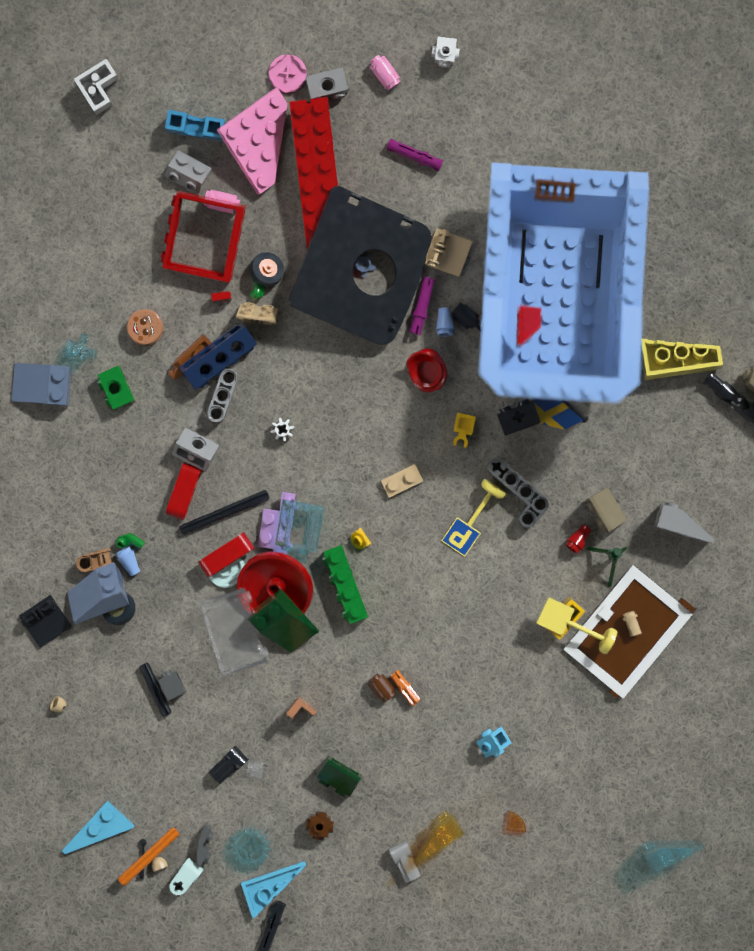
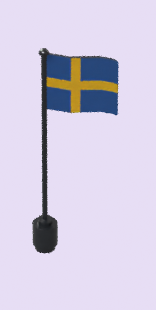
[451,302,588,430]

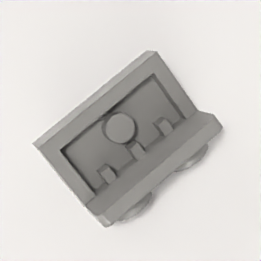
[165,150,212,194]

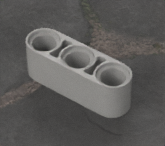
[207,369,238,423]

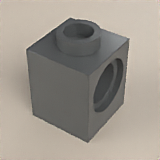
[158,670,187,701]

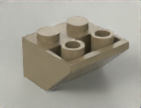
[586,487,627,532]

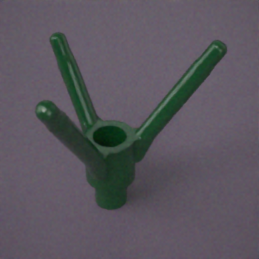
[587,547,627,587]

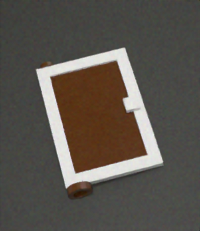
[564,565,696,699]

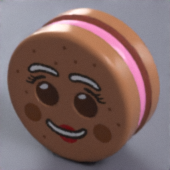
[127,309,163,346]

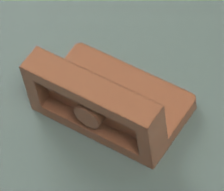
[286,696,317,718]

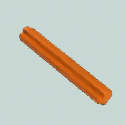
[118,828,179,886]

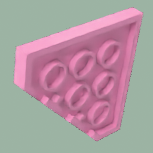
[217,88,287,194]

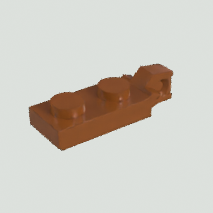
[168,334,212,381]

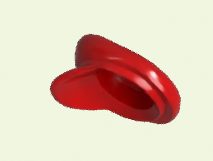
[406,348,448,393]

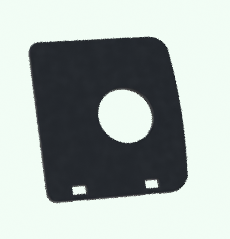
[288,186,432,345]

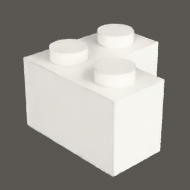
[74,59,119,115]

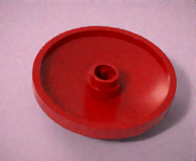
[237,552,314,614]

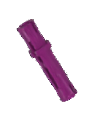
[386,138,444,172]
[409,277,435,336]

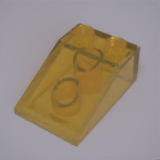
[413,810,465,865]

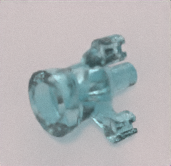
[64,334,97,360]

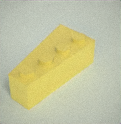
[641,339,723,380]

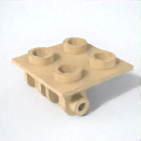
[425,228,473,277]
[236,302,278,326]

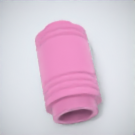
[369,55,401,91]
[204,189,240,214]

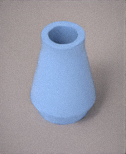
[436,308,455,337]
[116,546,140,576]

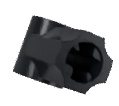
[209,745,249,784]

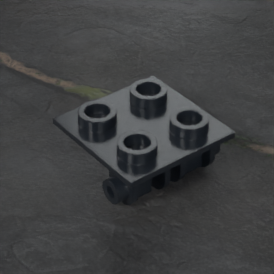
[19,594,72,647]

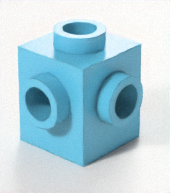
[476,726,511,758]

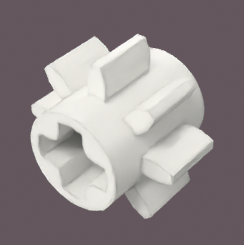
[271,418,294,442]

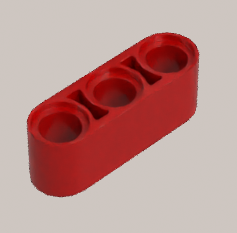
[165,462,202,520]
[198,532,255,578]

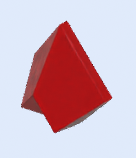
[516,305,542,348]

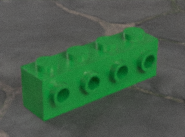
[321,545,368,624]

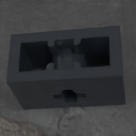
[497,399,541,436]

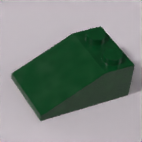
[248,589,319,652]

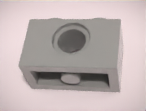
[306,67,349,99]
[172,428,219,472]

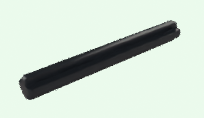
[179,490,269,535]

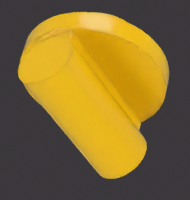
[351,528,371,549]

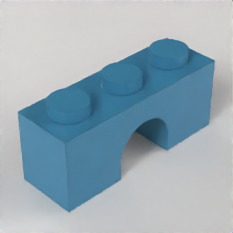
[165,110,226,142]

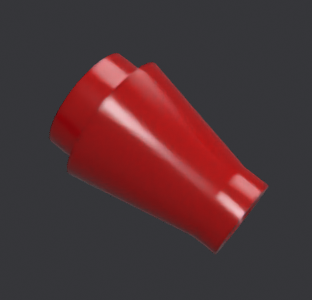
[566,524,592,554]

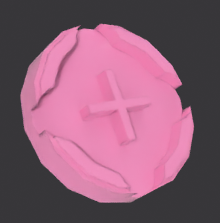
[269,55,307,93]

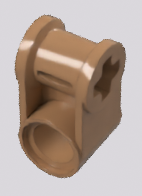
[76,548,112,572]

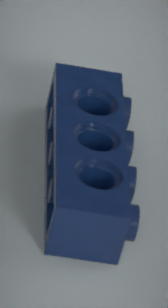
[179,322,257,390]

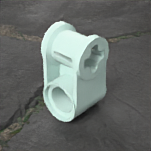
[170,858,204,895]

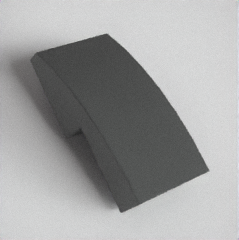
[197,824,214,867]

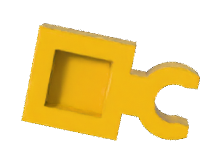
[453,413,476,448]

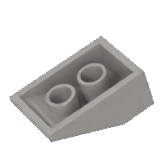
[653,502,714,543]

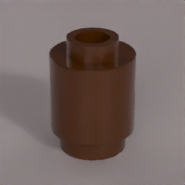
[368,673,396,702]

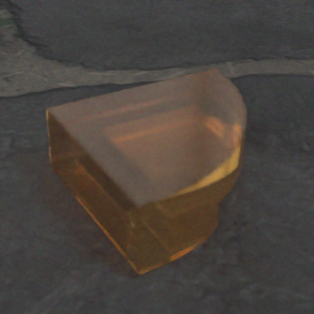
[507,811,526,833]

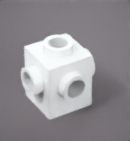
[432,37,459,67]

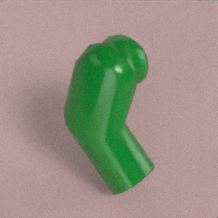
[250,275,266,300]
[116,533,145,550]

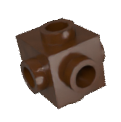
[306,811,334,840]

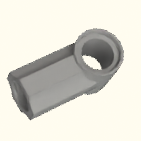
[389,841,421,883]

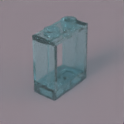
[275,500,325,555]

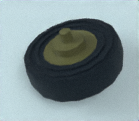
[103,593,135,625]

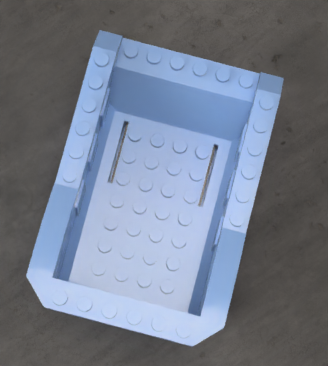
[479,163,649,403]

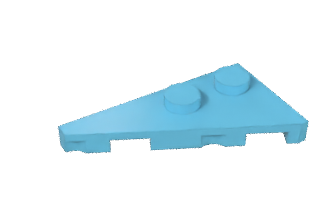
[62,801,135,854]
[241,861,306,918]

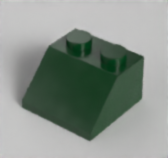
[317,756,362,797]

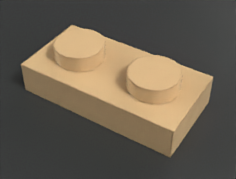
[381,464,423,498]

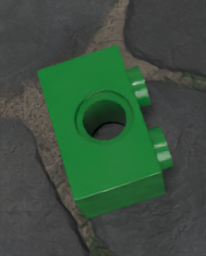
[96,365,136,410]

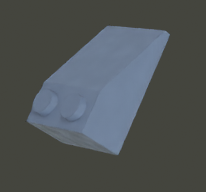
[11,363,72,406]
[67,562,129,624]

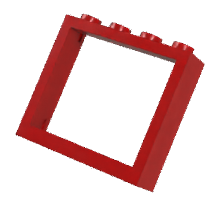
[161,191,247,283]

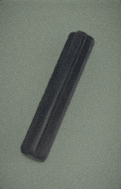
[139,663,172,717]

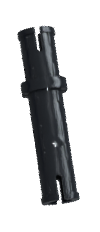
[257,900,286,951]

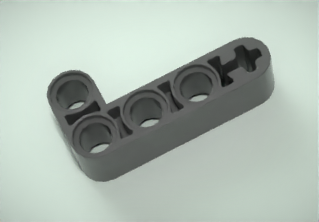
[487,458,549,528]

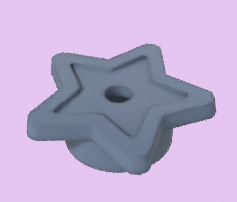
[353,254,376,278]

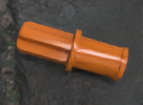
[389,670,420,706]

